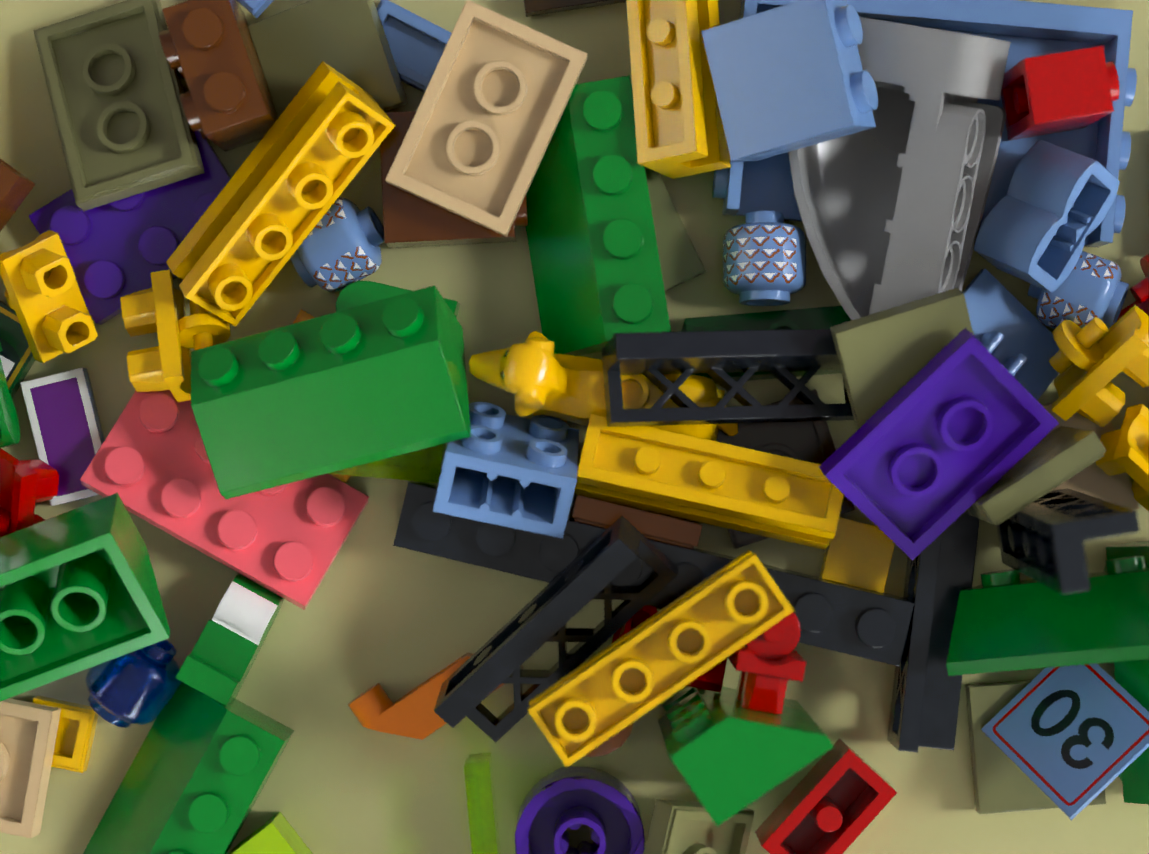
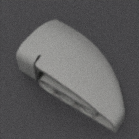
[788,17,1011,320]

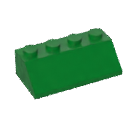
[526,75,671,356]
[191,285,471,499]
[0,493,170,701]
[946,555,1149,676]
[83,680,294,854]
[658,686,834,827]

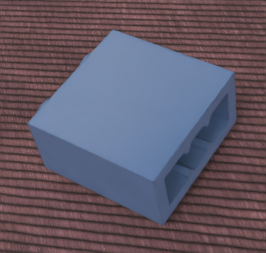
[701,0,878,161]
[433,402,579,539]

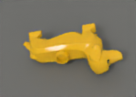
[469,331,738,442]

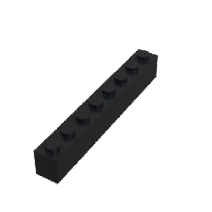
[393,480,914,666]

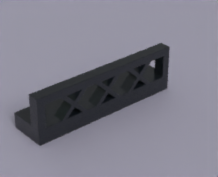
[601,329,854,427]
[997,488,1140,595]
[887,512,980,753]
[434,516,678,743]

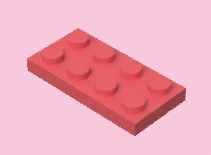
[80,390,369,610]

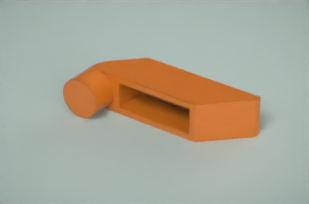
[348,652,524,740]

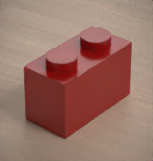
[1001,45,1119,141]
[755,738,897,854]

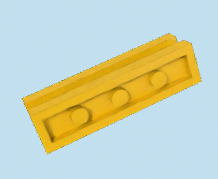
[626,0,731,179]
[166,61,395,327]
[575,414,844,550]
[528,550,794,767]

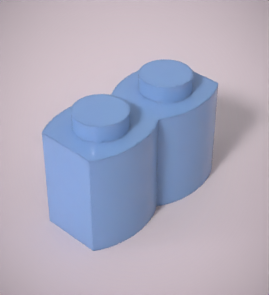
[974,140,1120,293]

